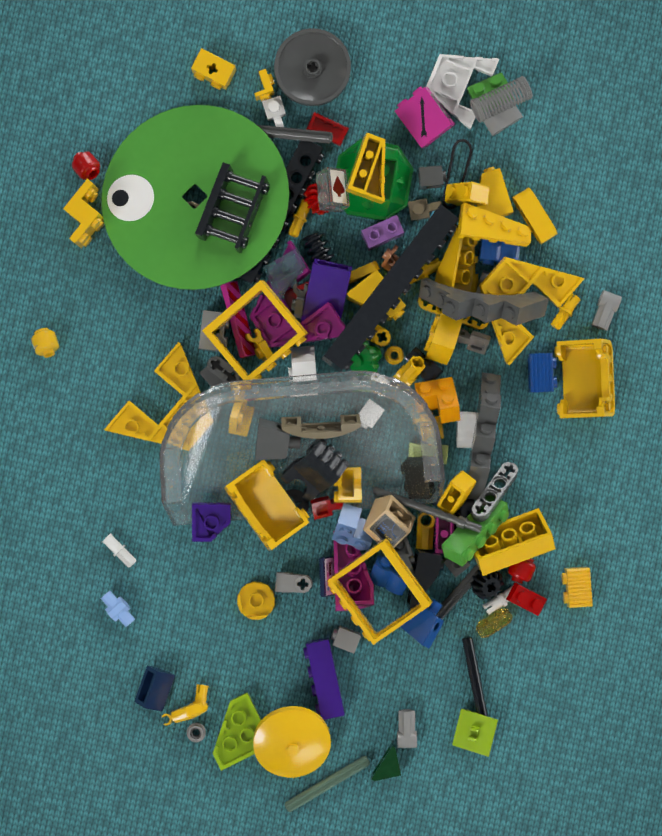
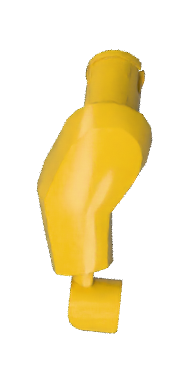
[161,684,209,725]

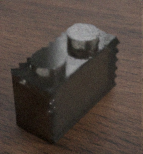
[401,457,436,499]

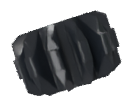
[470,570,504,600]

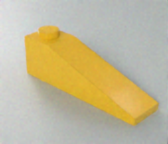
[435,223,478,293]

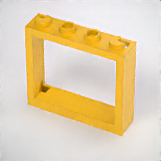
[202,280,308,384]
[327,538,432,645]

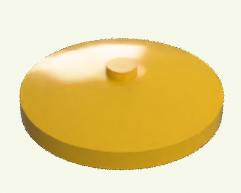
[253,706,331,778]

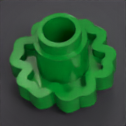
[350,340,382,379]

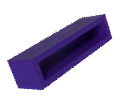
[303,637,345,720]

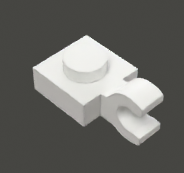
[262,96,286,127]

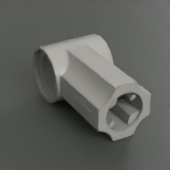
[591,290,622,331]
[397,709,417,748]

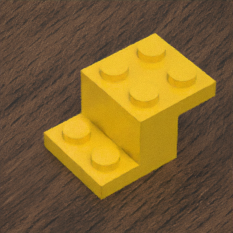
[63,179,104,248]

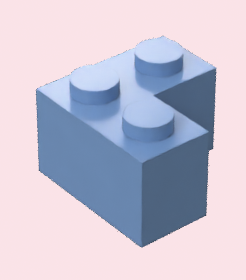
[332,503,373,551]

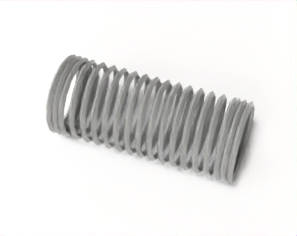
[470,76,533,123]

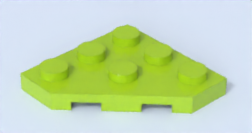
[212,692,261,771]

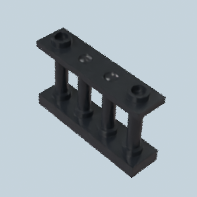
[195,162,270,253]

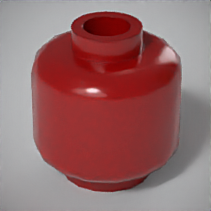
[72,151,100,180]
[508,558,536,584]

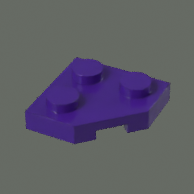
[192,502,231,542]

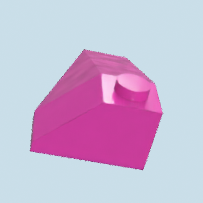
[333,531,374,611]

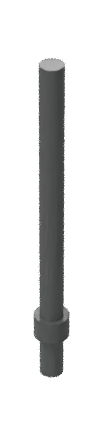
[373,487,482,533]

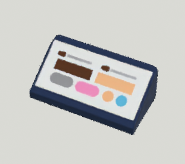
[319,557,335,597]

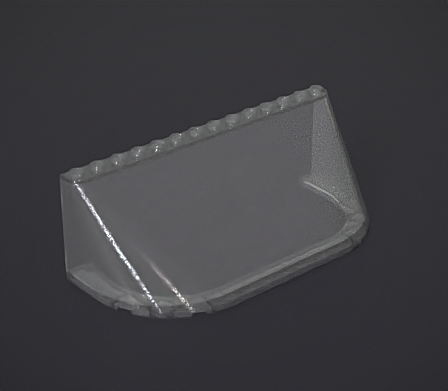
[160,371,445,526]

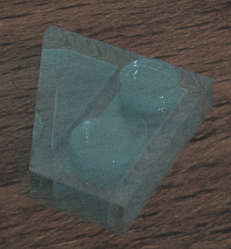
[264,249,306,300]

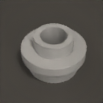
[187,723,206,742]

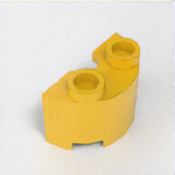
[334,467,362,503]

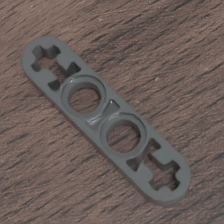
[471,462,518,522]

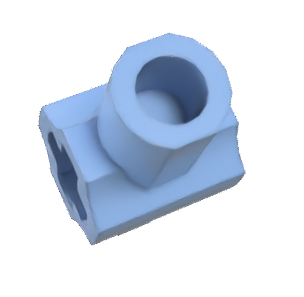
[100,590,135,627]

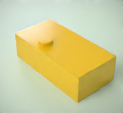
[474,508,556,576]

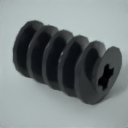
[302,232,337,263]

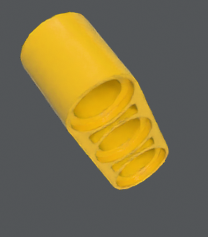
[512,187,558,244]

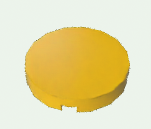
[237,581,275,620]

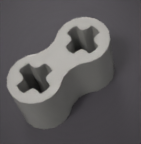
[483,103,523,136]

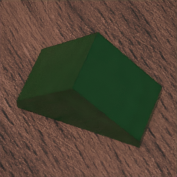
[371,743,401,781]

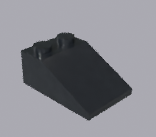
[406,549,444,610]

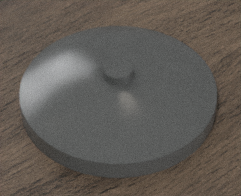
[274,28,351,106]

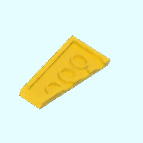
[457,202,532,247]

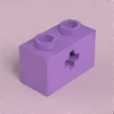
[361,215,404,251]

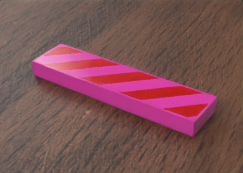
[220,281,256,358]

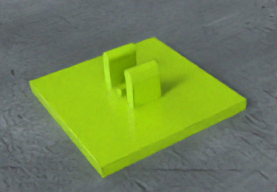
[452,708,498,757]

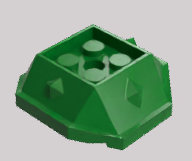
[336,139,413,221]

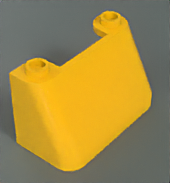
[554,339,615,418]
[224,460,310,551]

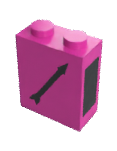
[395,87,455,148]

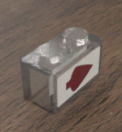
[316,167,350,213]

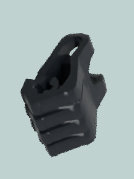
[280,439,349,502]

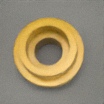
[385,346,404,365]

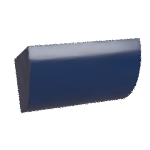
[134,665,175,711]

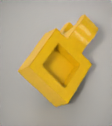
[245,328,273,361]

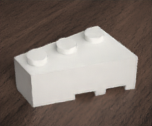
[288,345,317,385]

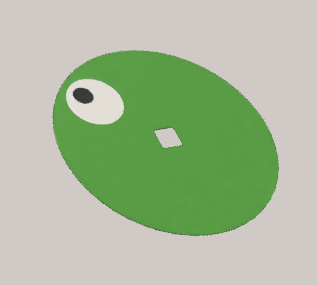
[102,105,289,290]

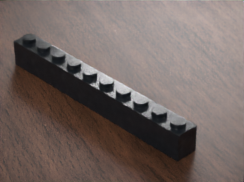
[321,204,459,373]

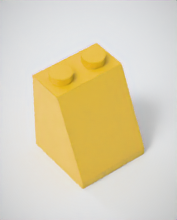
[346,270,406,321]

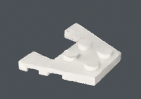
[426,54,499,129]

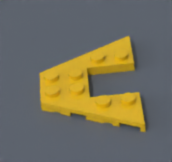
[479,257,584,366]
[104,342,213,450]

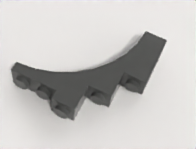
[419,278,549,326]
[466,372,501,500]

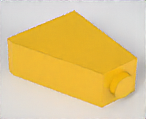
[476,167,514,217]

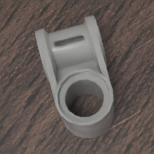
[275,572,313,593]

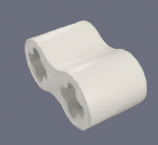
[456,411,477,448]

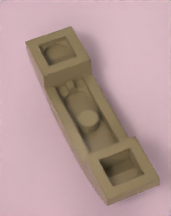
[281,414,361,439]

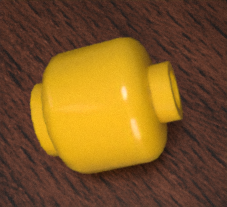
[31,328,59,358]

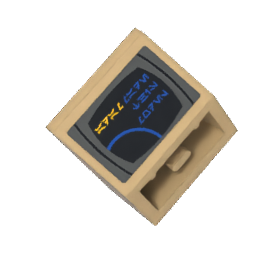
[363,495,416,548]

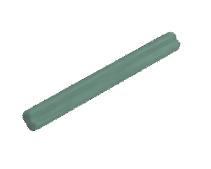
[284,756,370,812]

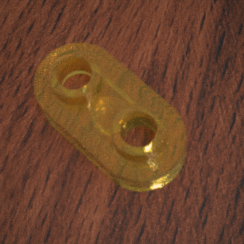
[476,608,513,638]

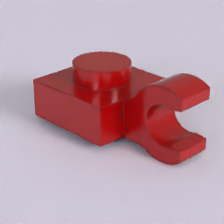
[310,496,343,520]

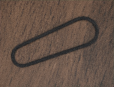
[442,139,472,209]

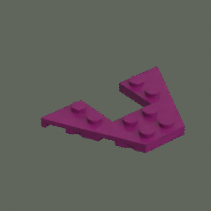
[250,240,346,348]

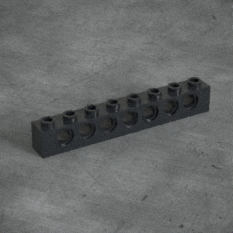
[238,141,324,286]

